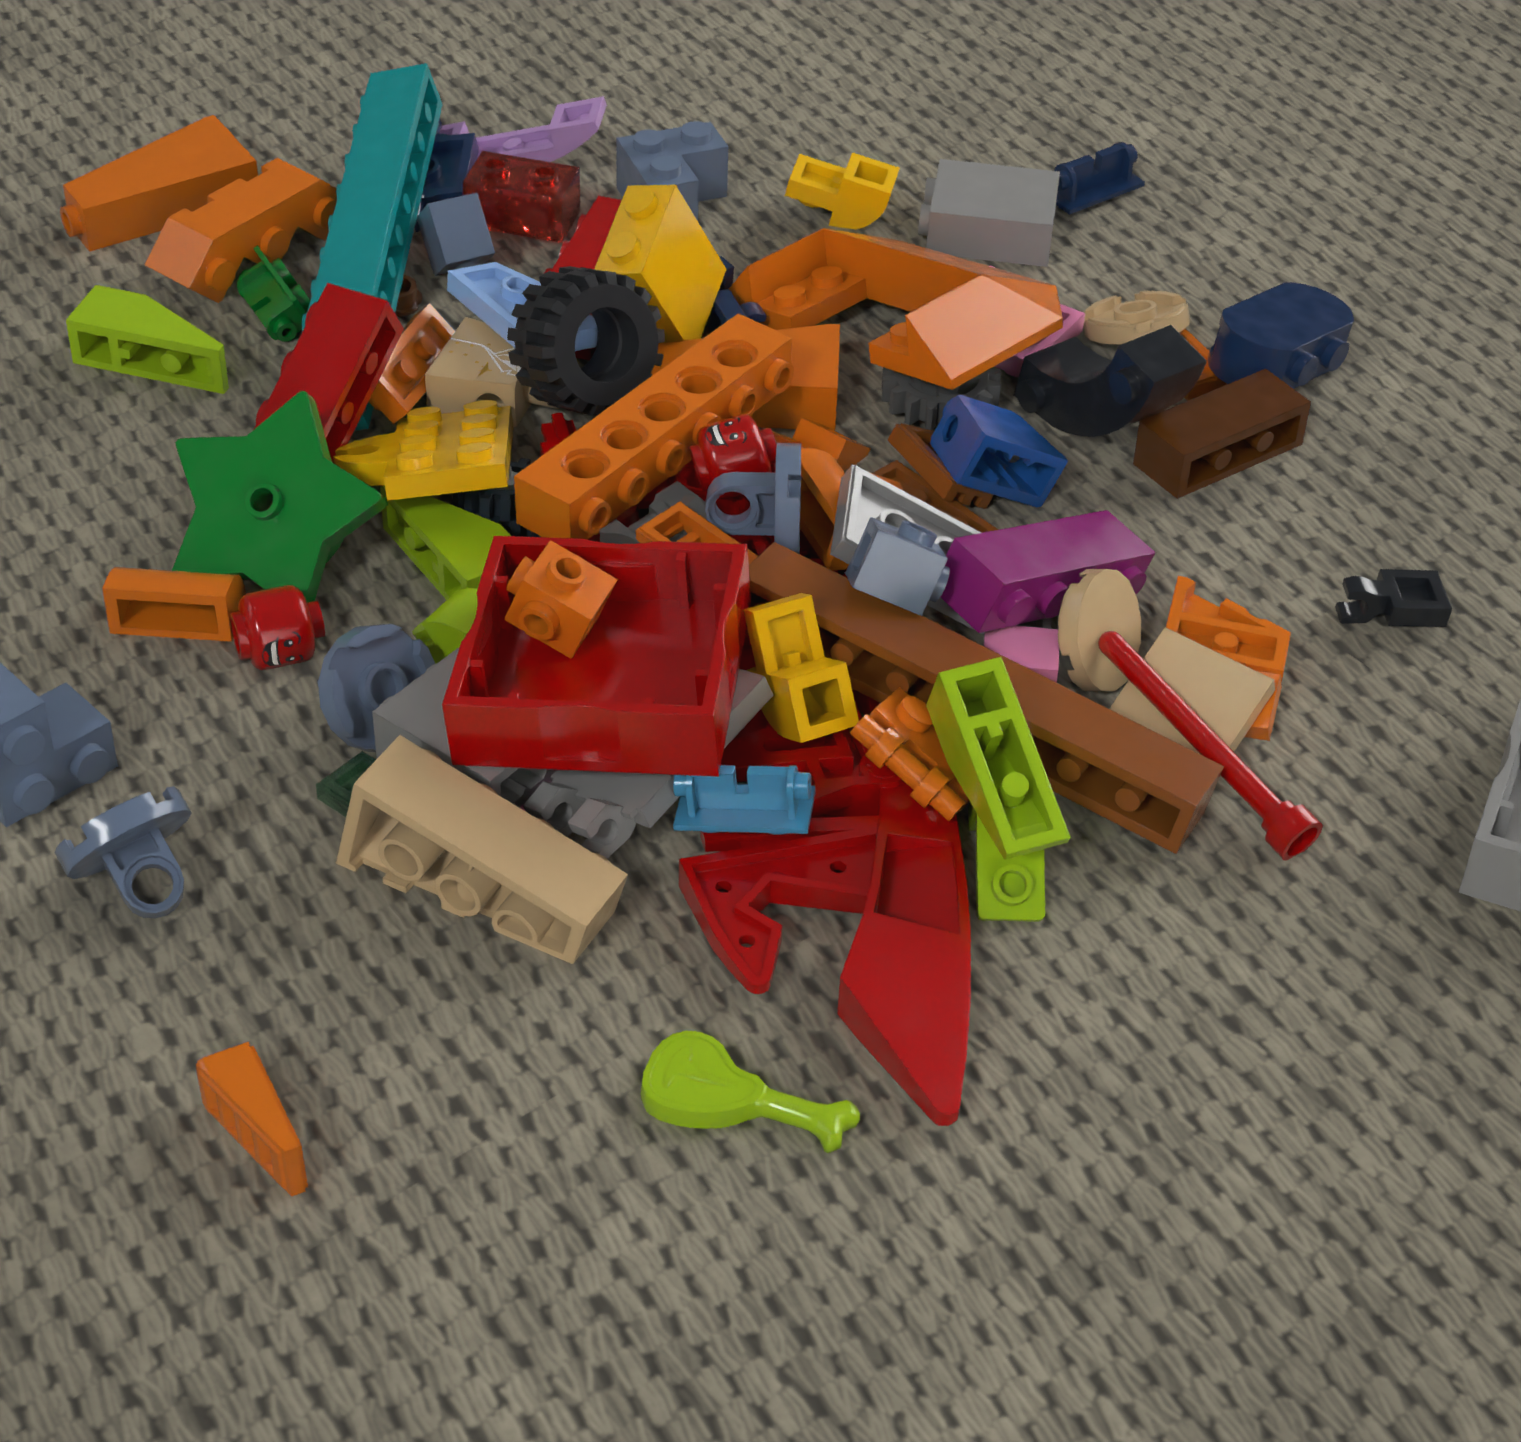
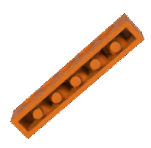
[514,313,794,540]

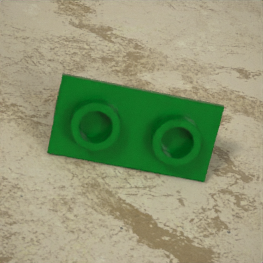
[236,245,311,342]

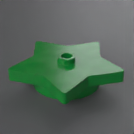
[172,391,388,603]

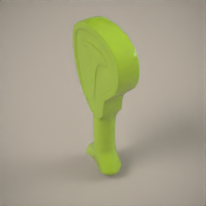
[641,1030,860,1153]

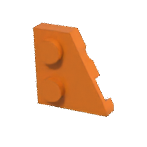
[1166,576,1291,683]

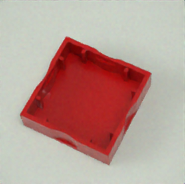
[442,536,751,777]

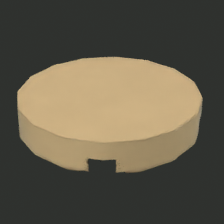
[1083,291,1190,345]
[1058,569,1141,691]

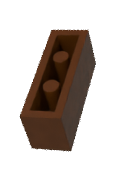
[1133,369,1311,499]

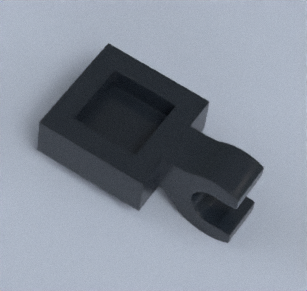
[1335,569,1452,627]

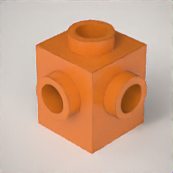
[504,540,618,659]

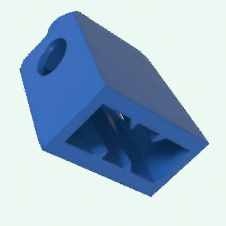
[930,394,1068,507]

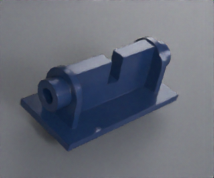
[1054,142,1145,215]

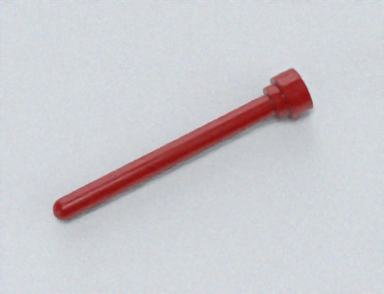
[1098,631,1323,861]

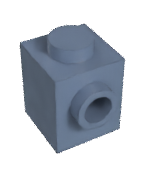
[417,193,495,276]
[845,517,950,616]

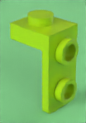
[968,803,1045,922]

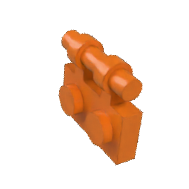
[850,687,970,821]

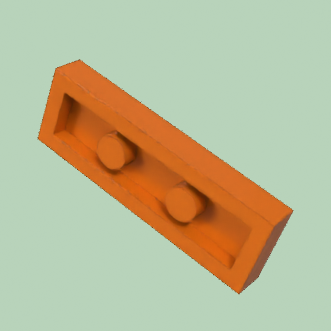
[369,303,455,425]

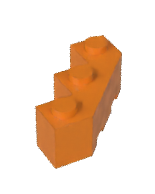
[145,158,337,303]

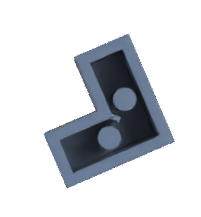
[616,121,728,221]
[0,663,118,827]

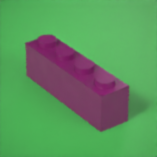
[940,510,1156,633]

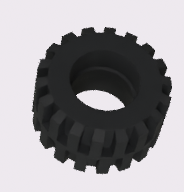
[507,266,665,416]

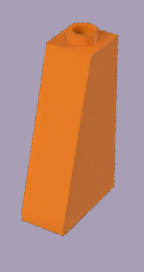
[60,115,258,252]
[651,324,840,430]

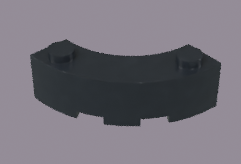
[1013,325,1207,437]

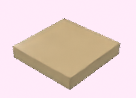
[1109,627,1275,754]

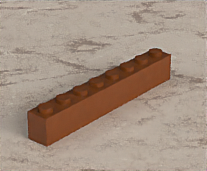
[746,542,1224,854]

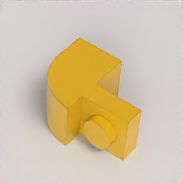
[743,593,859,743]

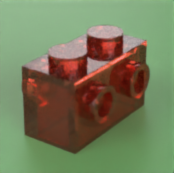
[463,151,580,243]

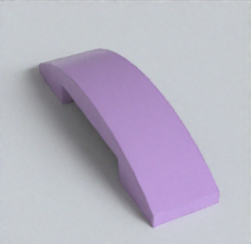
[440,96,607,175]

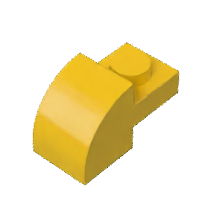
[785,152,900,230]

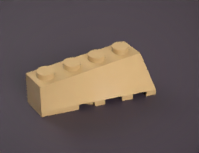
[336,735,628,964]

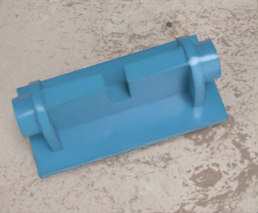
[673,765,816,835]

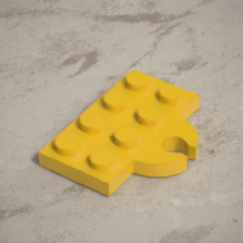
[333,400,514,501]

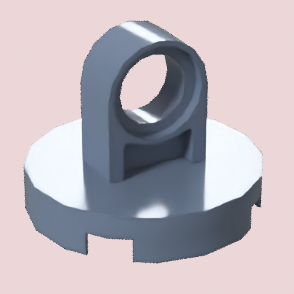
[705,443,801,554]
[317,624,435,752]
[55,786,192,918]

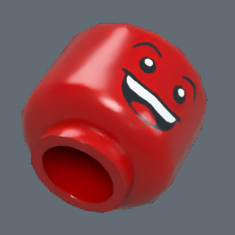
[689,414,777,500]
[229,585,325,670]

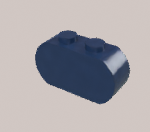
[1207,282,1354,389]

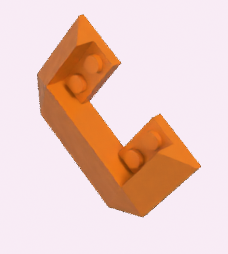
[729,228,1063,390]

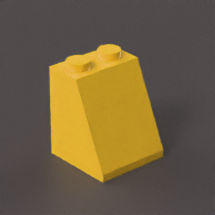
[595,185,726,343]

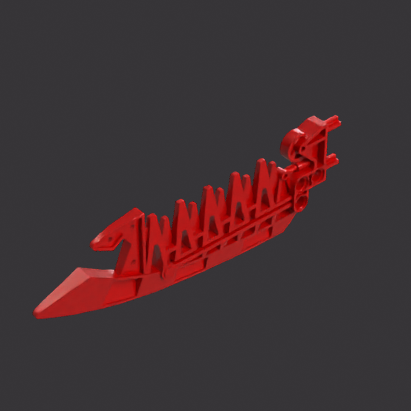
[540,413,971,1126]

